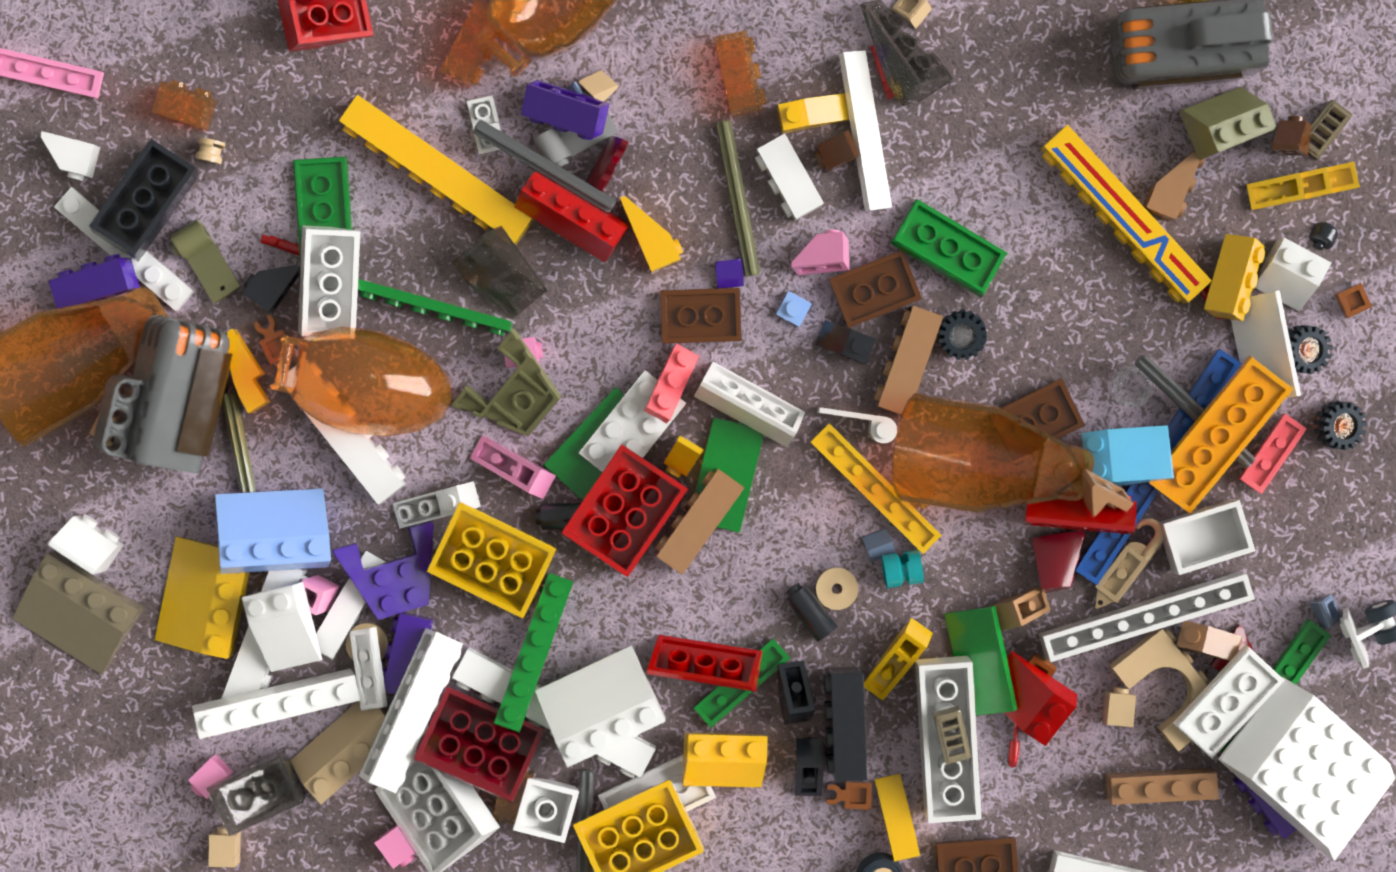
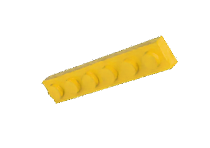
[810,423,942,554]

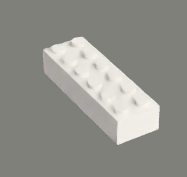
[915,656,981,823]

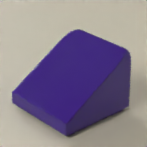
[715,259,744,289]

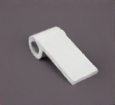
[817,407,897,443]

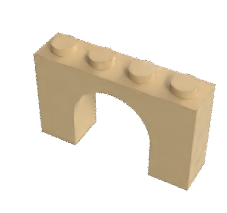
[1108,628,1210,752]

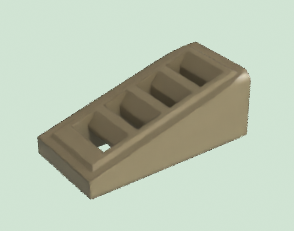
[1308,100,1353,160]
[932,706,972,765]

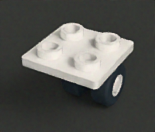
[1340,600,1396,668]

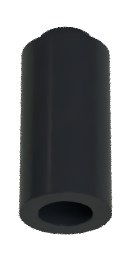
[536,503,581,530]
[785,583,838,642]

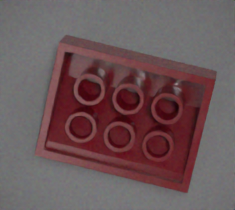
[413,687,545,803]

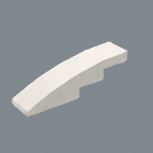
[316,551,385,660]

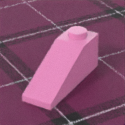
[470,435,556,499]

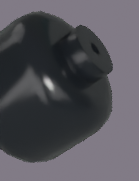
[1309,222,1338,250]

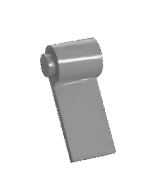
[533,113,619,168]

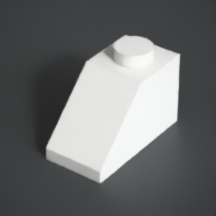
[41,131,100,181]

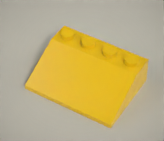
[427,502,557,618]
[155,536,250,659]
[573,779,704,872]

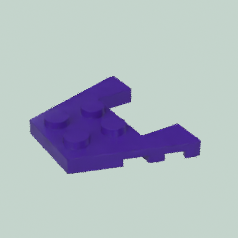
[332,521,434,620]

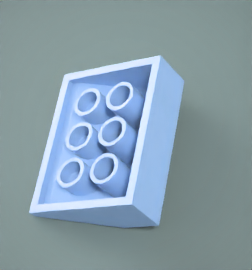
[215,489,331,574]

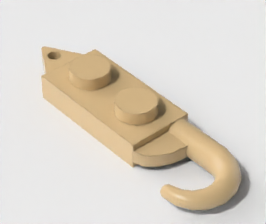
[1095,518,1164,609]

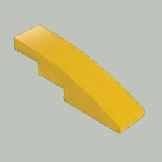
[1246,161,1360,210]

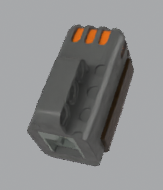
[1109,0,1273,90]
[93,315,233,474]

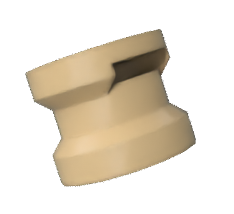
[195,137,226,164]

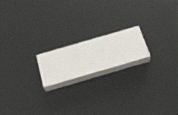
[349,627,388,711]

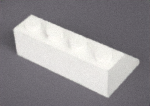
[298,226,360,338]

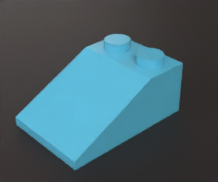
[1082,425,1174,486]

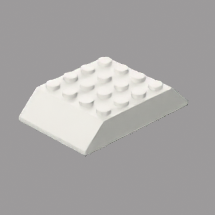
[1218,677,1395,861]

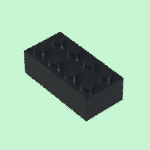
[89,139,199,262]
[823,667,867,781]

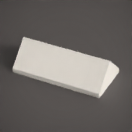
[694,362,805,447]

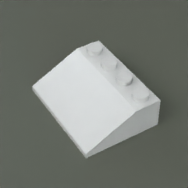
[535,645,666,768]
[375,760,500,872]

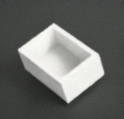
[1159,499,1255,575]

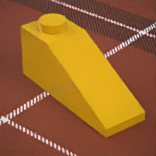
[777,93,850,134]
[620,196,683,273]
[664,436,703,478]
[864,618,933,701]

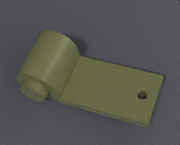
[169,219,241,304]

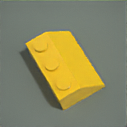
[682,732,768,787]

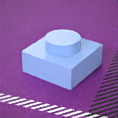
[776,291,812,327]

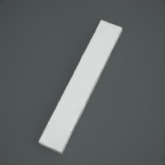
[839,50,892,211]

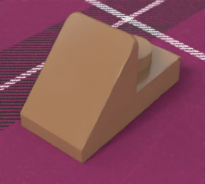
[1082,469,1133,517]

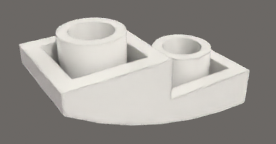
[467,94,501,154]

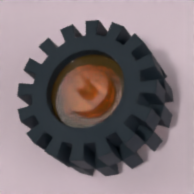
[1288,325,1333,374]
[1314,401,1367,450]

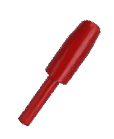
[1008,723,1020,768]

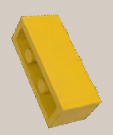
[1204,234,1265,321]

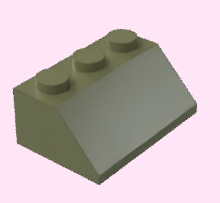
[1179,87,1277,161]

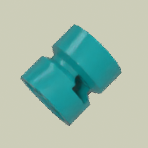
[881,549,924,589]

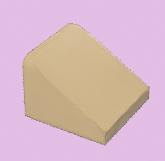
[891,0,932,29]
[578,70,619,101]

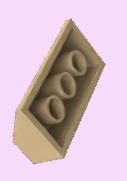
[290,701,388,804]

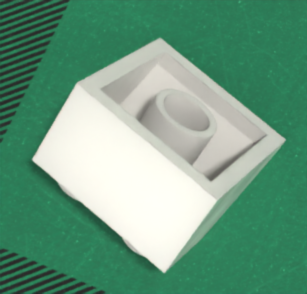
[1255,238,1331,311]
[48,514,124,575]
[513,778,579,843]

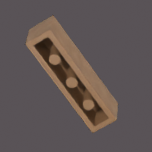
[873,306,943,417]
[655,469,744,575]
[1105,768,1219,805]

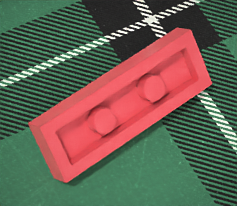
[643,343,699,424]
[1238,414,1307,494]

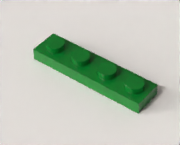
[693,638,790,728]

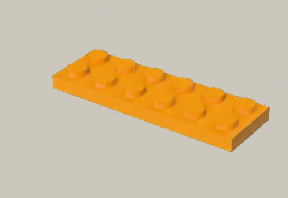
[1149,355,1293,514]

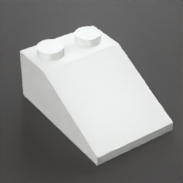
[242,582,322,672]

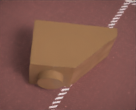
[991,586,1051,631]
[1177,621,1242,661]

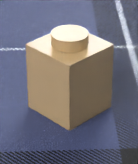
[1102,686,1136,727]
[209,826,241,867]

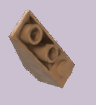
[1143,149,1206,222]

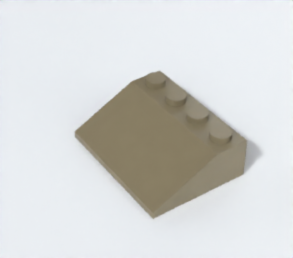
[12,551,145,675]

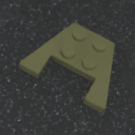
[451,328,561,436]

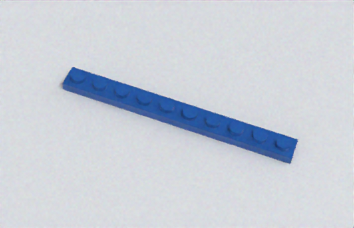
[1075,349,1242,585]

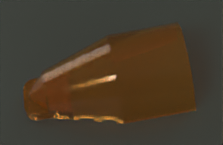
[0,287,168,448]
[892,393,1094,513]

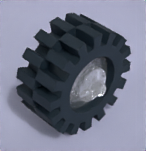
[939,309,987,360]

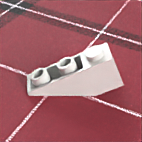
[393,481,481,529]

